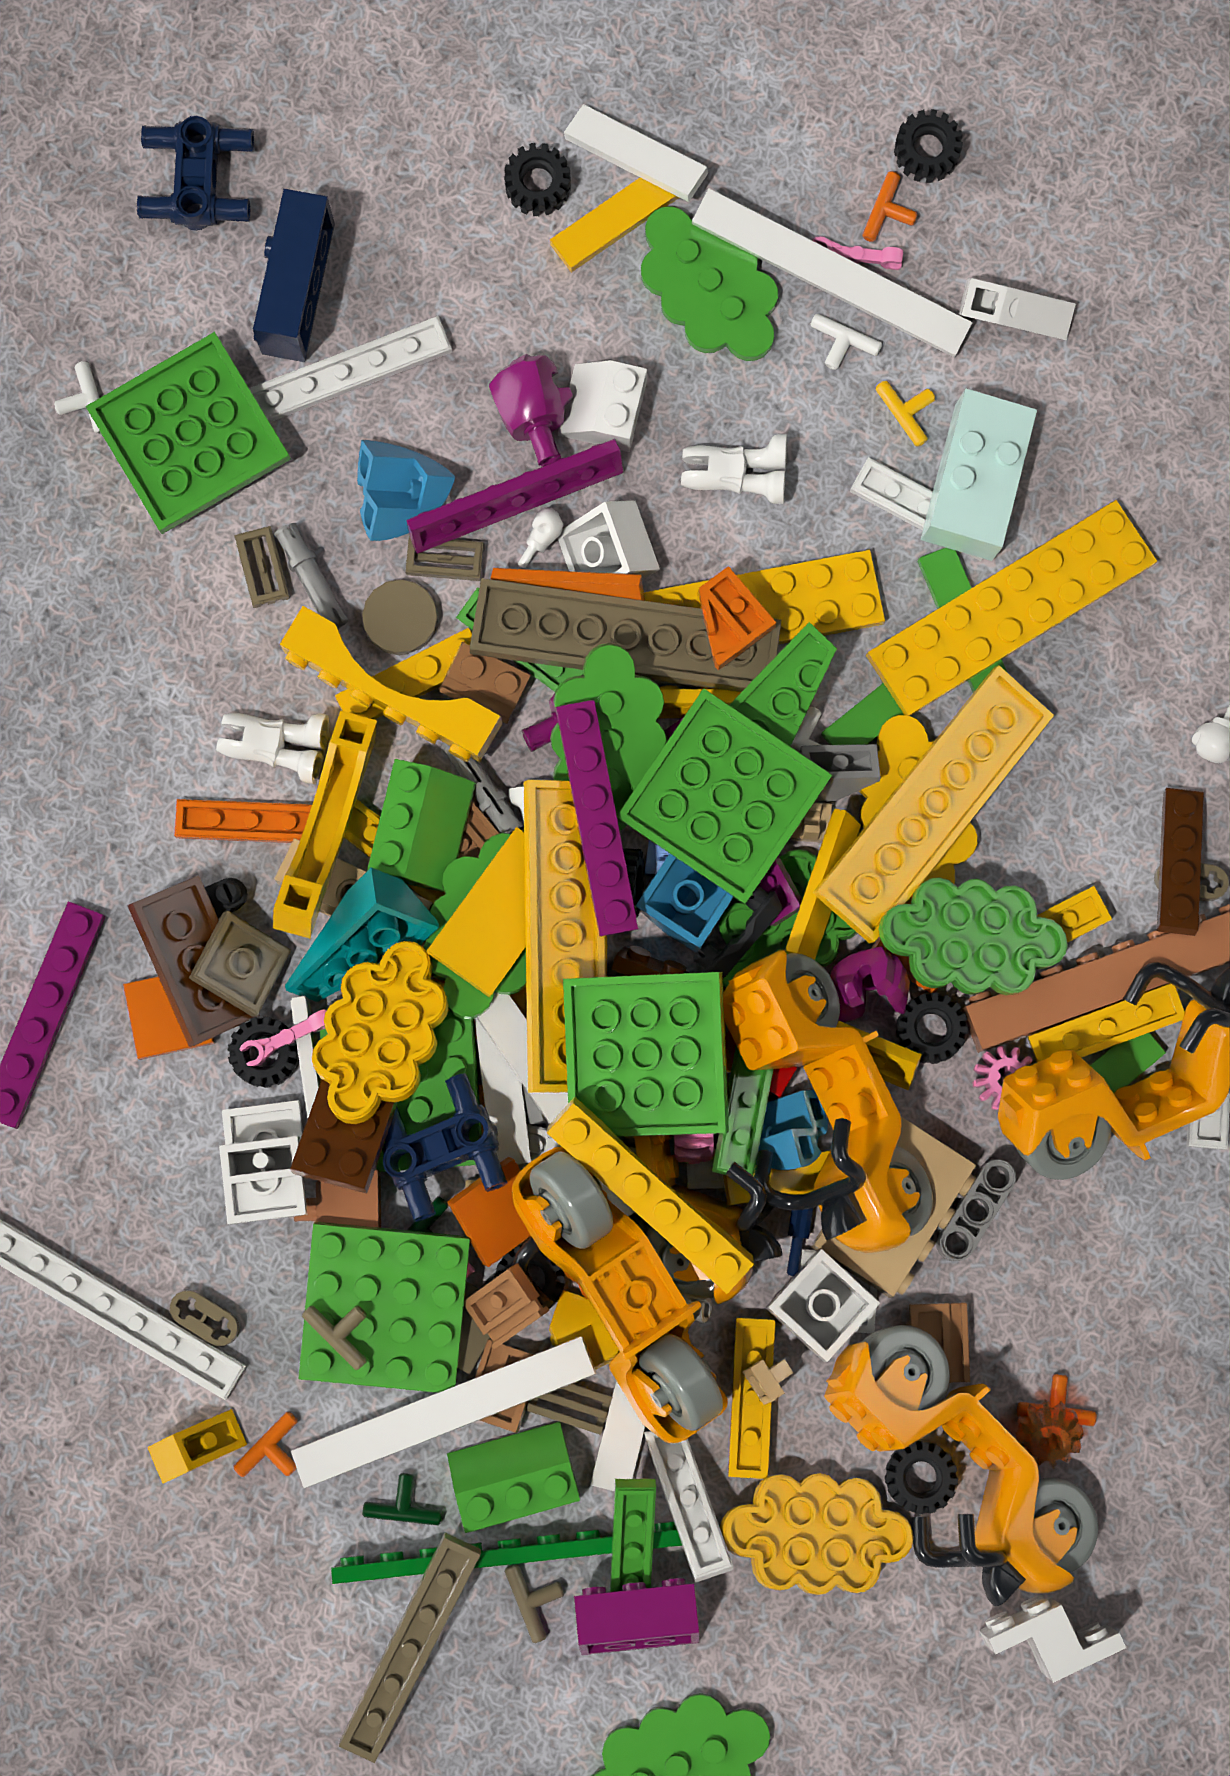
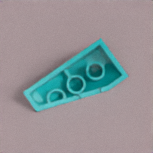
[285,867,439,1002]

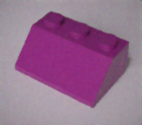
[574,1578,699,1655]

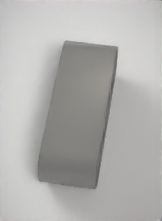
[936,1160,1016,1261]

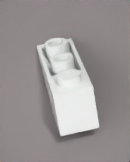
[958,278,1076,340]

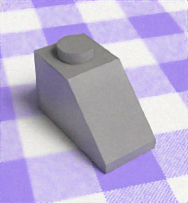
[799,744,881,802]

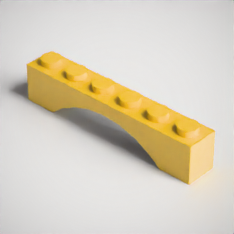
[280,606,503,763]
[273,710,377,939]
[547,1097,754,1294]

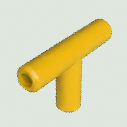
[875,381,935,447]

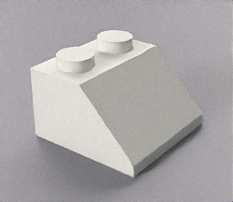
[558,360,647,452]
[558,501,660,580]

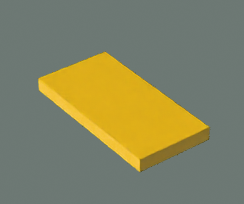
[426,827,526,997]

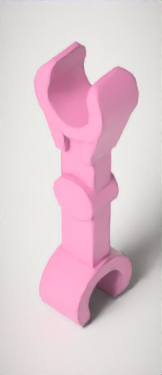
[812,236,903,270]
[240,1009,327,1067]

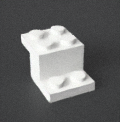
[219,1100,308,1225]
[979,1595,1126,1683]

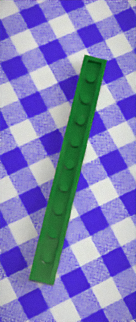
[331,1516,721,1584]

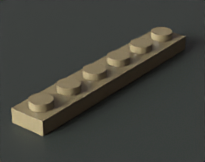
[339,1532,481,1763]

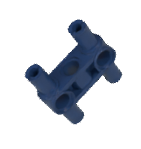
[137,116,254,231]
[382,1073,508,1222]

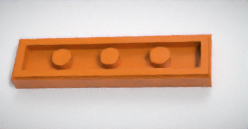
[491,568,645,601]
[174,799,312,843]

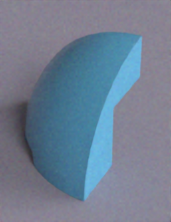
[357,440,455,541]
[756,1090,828,1170]

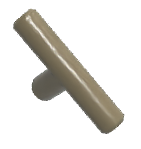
[302,1306,366,1370]
[504,1564,564,1643]

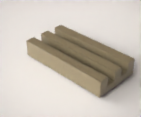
[234,526,290,608]
[405,536,484,581]
[526,1384,613,1435]

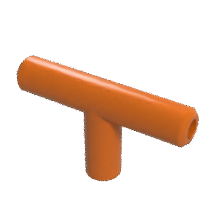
[862,171,918,242]
[1017,1374,1097,1427]
[234,1412,298,1477]

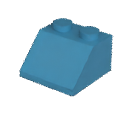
[635,854,733,953]

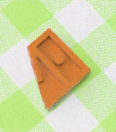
[698,566,776,671]

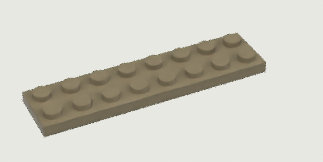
[470,578,781,692]

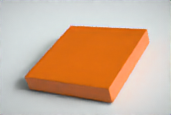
[123,977,215,1060]
[447,1157,531,1267]

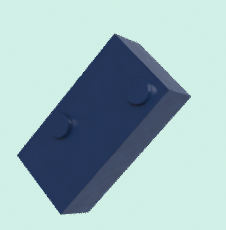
[253,189,335,362]

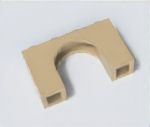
[811,1117,976,1298]

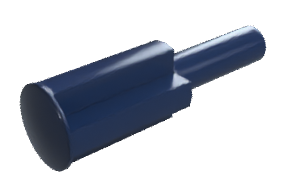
[786,1208,813,1276]

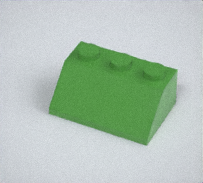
[367,759,476,892]
[447,1422,581,1533]

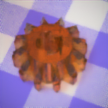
[1015,1399,1084,1469]

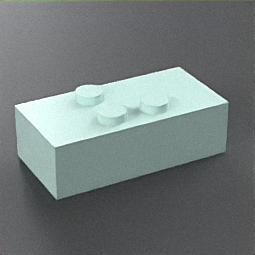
[920,388,1037,561]

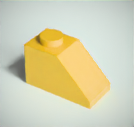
[147,1409,247,1484]

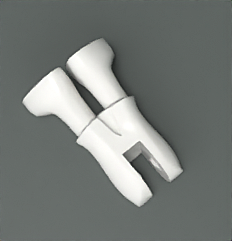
[681,434,787,504]
[216,713,329,785]

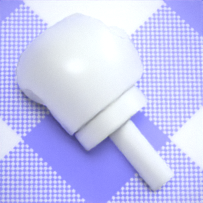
[518,508,563,568]
[1192,705,1230,763]

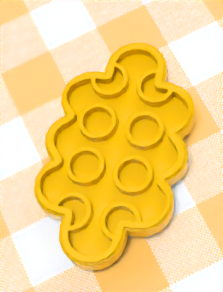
[859,715,977,885]
[312,941,449,1124]
[720,1473,913,1595]

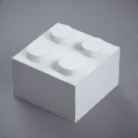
[766,1249,880,1362]

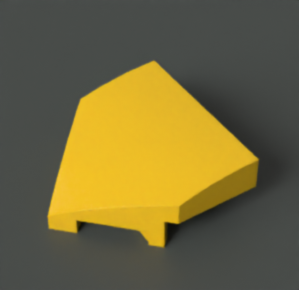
[549,1290,620,1370]

